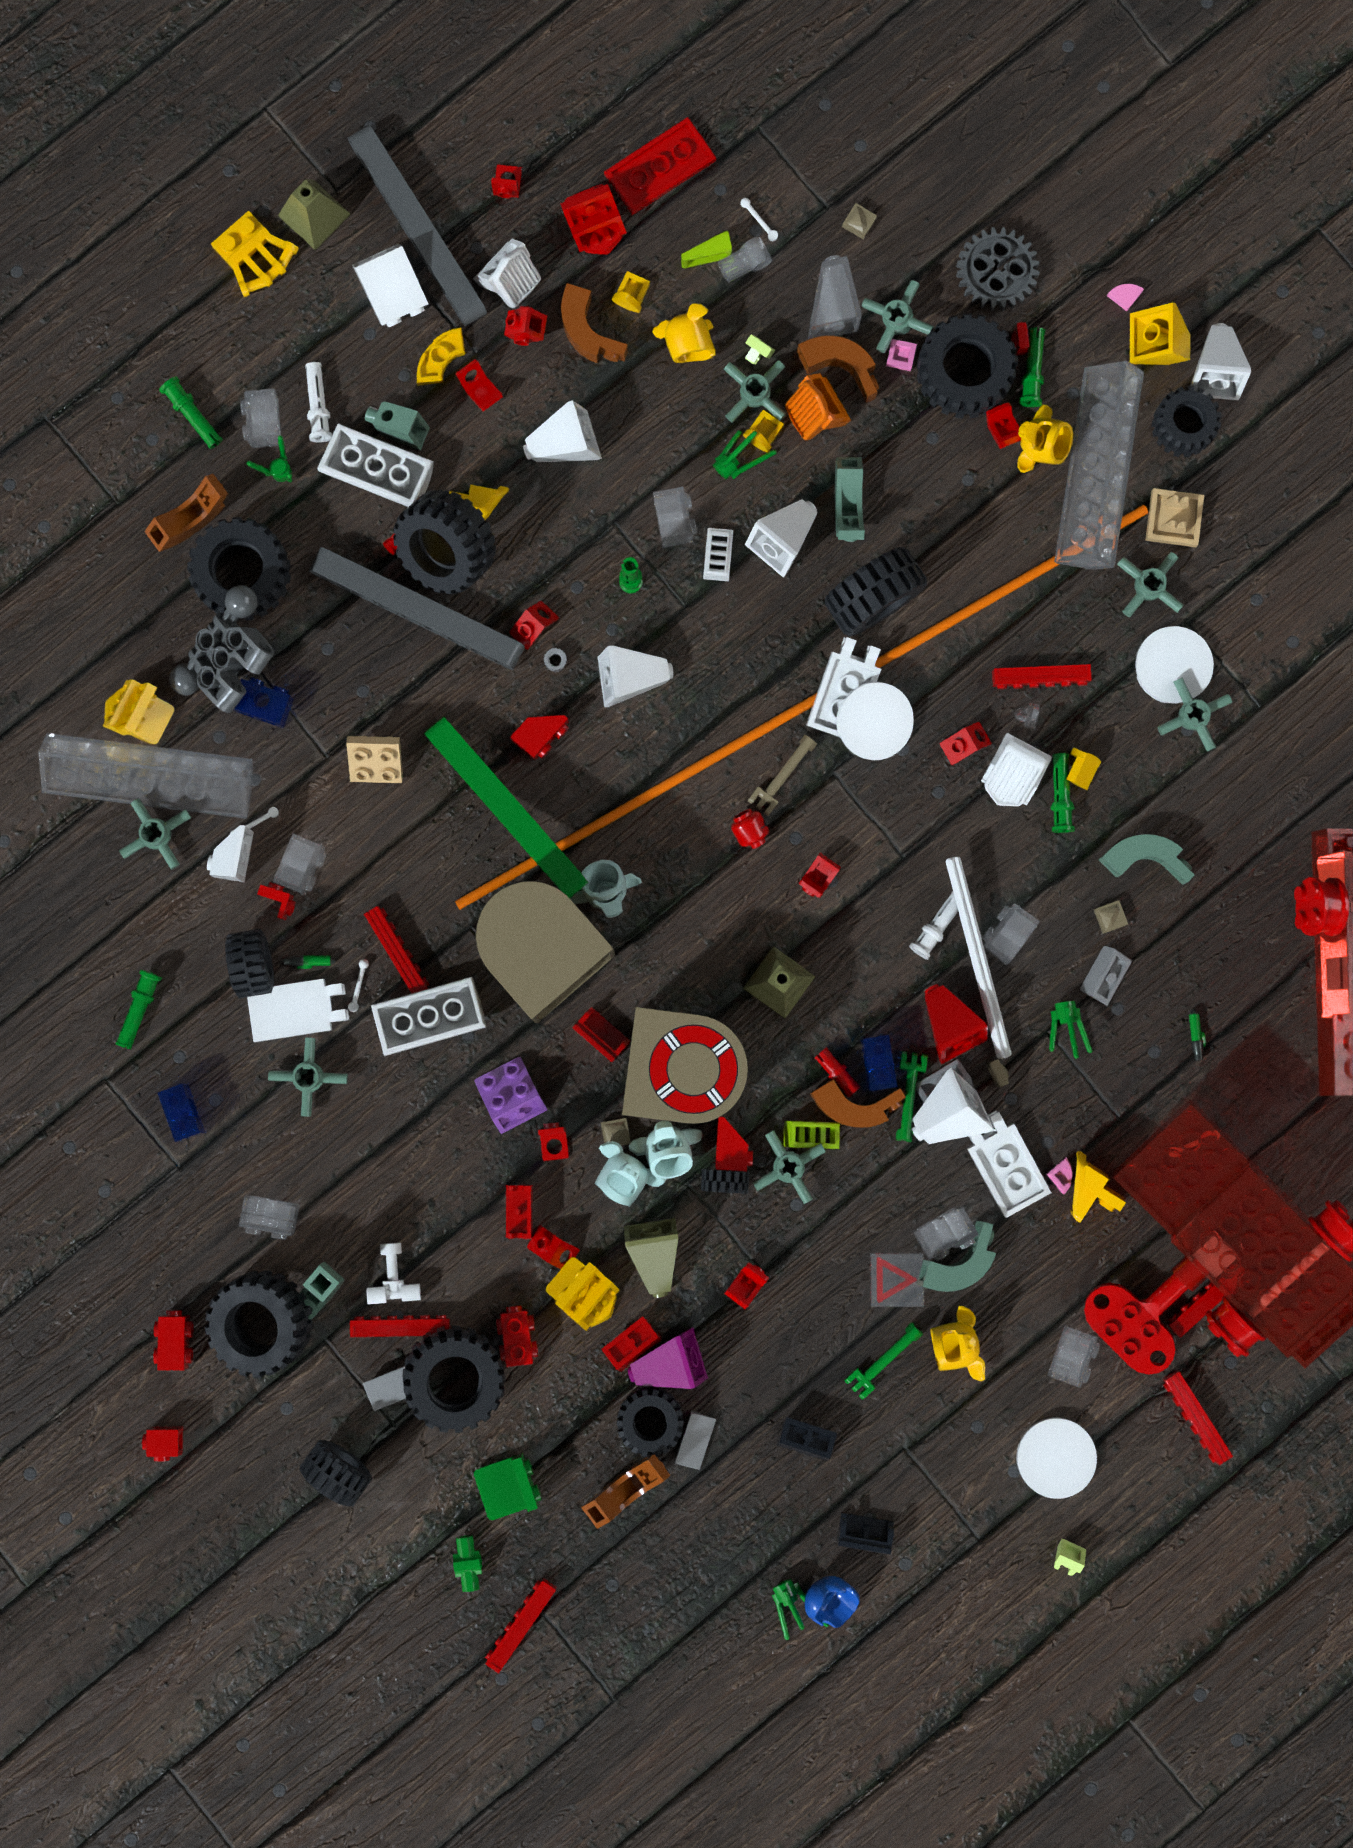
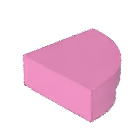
[1107,284,1144,311]
[1046,1157,1072,1194]

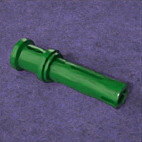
[1019,327,1045,407]
[159,376,223,449]
[619,557,642,594]
[1051,753,1075,833]
[115,969,163,1050]

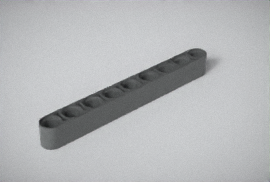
[347,125,487,327]
[308,547,525,670]

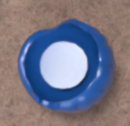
[804,1576,860,1628]

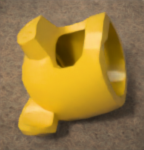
[653,303,715,363]
[1017,404,1073,473]
[930,1306,985,1381]

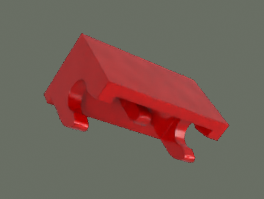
[573,1007,631,1063]
[506,1185,533,1239]
[601,1316,662,1372]

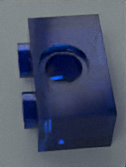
[233,677,294,728]
[861,1035,897,1091]
[157,1083,206,1142]

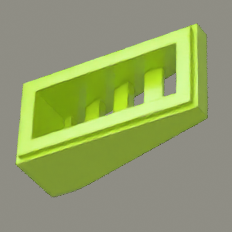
[681,231,732,268]
[784,1121,840,1149]

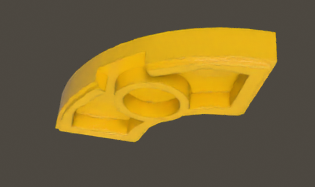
[417,327,465,386]

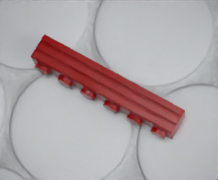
[992,664,1092,689]
[364,906,430,994]
[1166,1259,1253,1338]
[350,1315,450,1337]
[1163,1370,1233,1465]
[485,1578,557,1674]

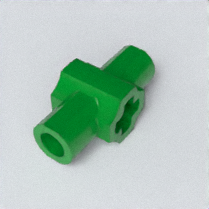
[453,1535,483,1592]

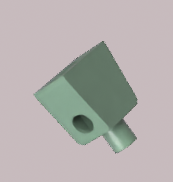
[365,401,430,451]

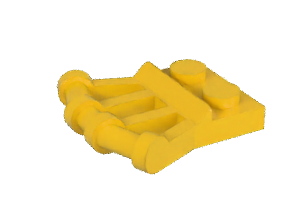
[211,211,299,297]

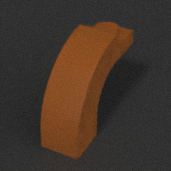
[561,283,628,363]
[797,336,879,403]
[145,474,228,552]
[810,1080,906,1128]
[581,1454,671,1529]

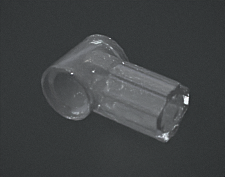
[718,237,773,283]

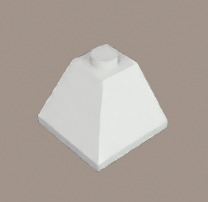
[207,825,254,882]

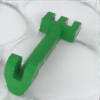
[896,1051,928,1142]
[844,1322,923,1400]

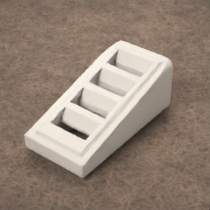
[703,528,733,581]

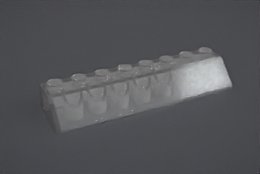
[1054,361,1144,570]
[38,733,253,819]

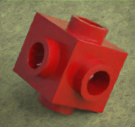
[504,306,547,346]

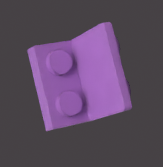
[474,1057,547,1134]

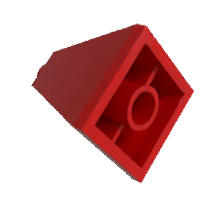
[925,984,987,1064]

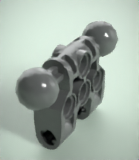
[169,585,275,713]

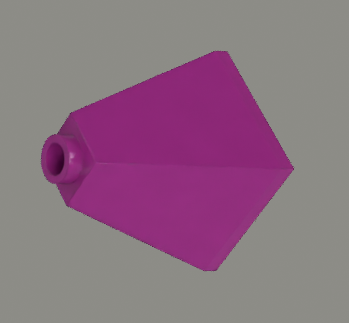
[628,1328,708,1389]

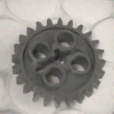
[956,227,1040,311]

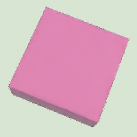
[886,339,917,371]

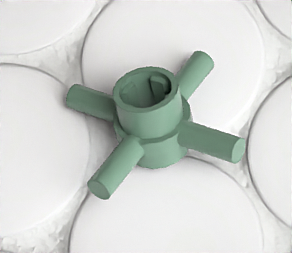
[862,280,934,353]
[724,360,787,423]
[1117,552,1183,617]
[1157,677,1232,752]
[119,798,191,870]
[268,1038,348,1117]
[752,1130,825,1204]

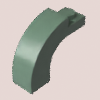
[835,457,865,542]
[1098,834,1194,885]
[916,1221,996,1292]
[299,1262,345,1320]

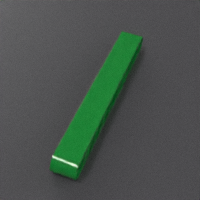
[424,716,589,899]

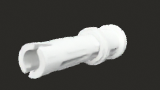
[305,362,332,442]
[909,891,958,960]

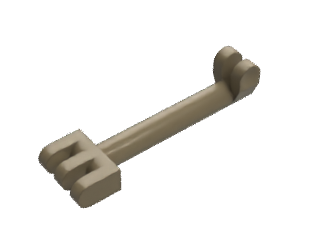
[748,735,817,816]

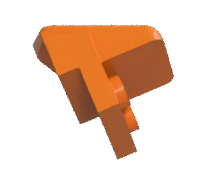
[785,373,851,441]

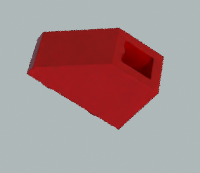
[511,715,569,761]

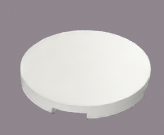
[1135,626,1214,703]
[836,682,914,760]
[1016,1417,1097,1499]

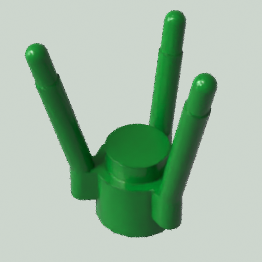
[713,430,777,480]
[247,435,293,482]
[1049,1001,1092,1059]
[772,1578,829,1640]

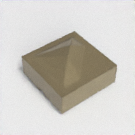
[842,203,877,240]
[1094,900,1128,934]
[987,1059,1009,1087]
[601,1118,631,1145]

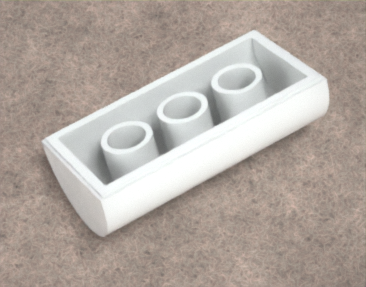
[317,424,433,507]
[371,977,486,1056]

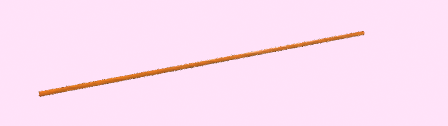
[455,505,1149,910]

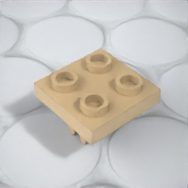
[1145,488,1204,547]
[346,736,403,783]

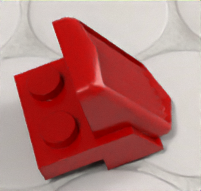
[560,184,627,255]

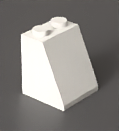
[352,244,428,327]

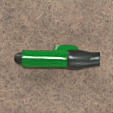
[284,955,336,969]
[1189,1009,1206,1061]

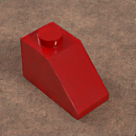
[715,1117,753,1172]

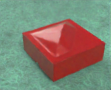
[1011,322,1029,356]

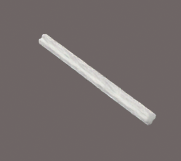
[946,856,1012,1059]

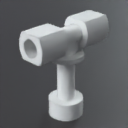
[367,1243,421,1304]

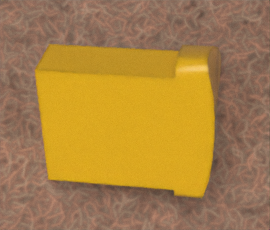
[612,271,650,313]
[743,410,784,453]
[1067,747,1101,790]

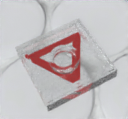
[870,1253,924,1307]

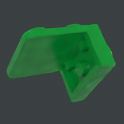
[474,1453,542,1520]

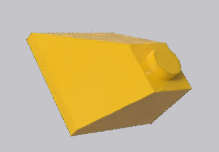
[1130,303,1190,365]

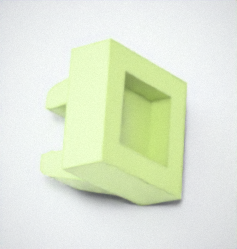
[745,334,775,365]
[1054,1538,1086,1576]

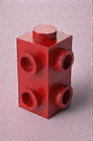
[496,1305,538,1367]
[153,1310,194,1370]

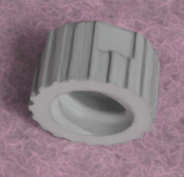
[544,648,567,673]

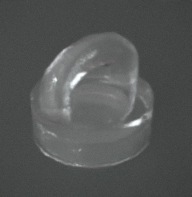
[1015,702,1040,729]

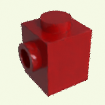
[142,1427,183,1461]

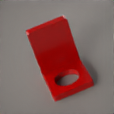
[491,165,522,198]
[456,359,503,411]
[509,600,559,650]
[940,722,992,765]
[538,1122,569,1161]
[527,1225,580,1269]

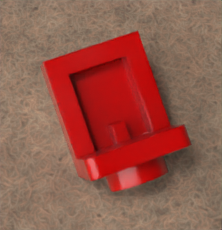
[986,402,1021,449]
[799,853,841,898]
[257,882,296,920]
[724,1263,769,1309]

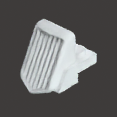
[473,239,541,308]
[981,733,1052,806]

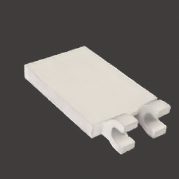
[806,637,881,737]
[247,979,350,1042]
[967,1110,1051,1218]

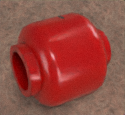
[731,809,769,849]

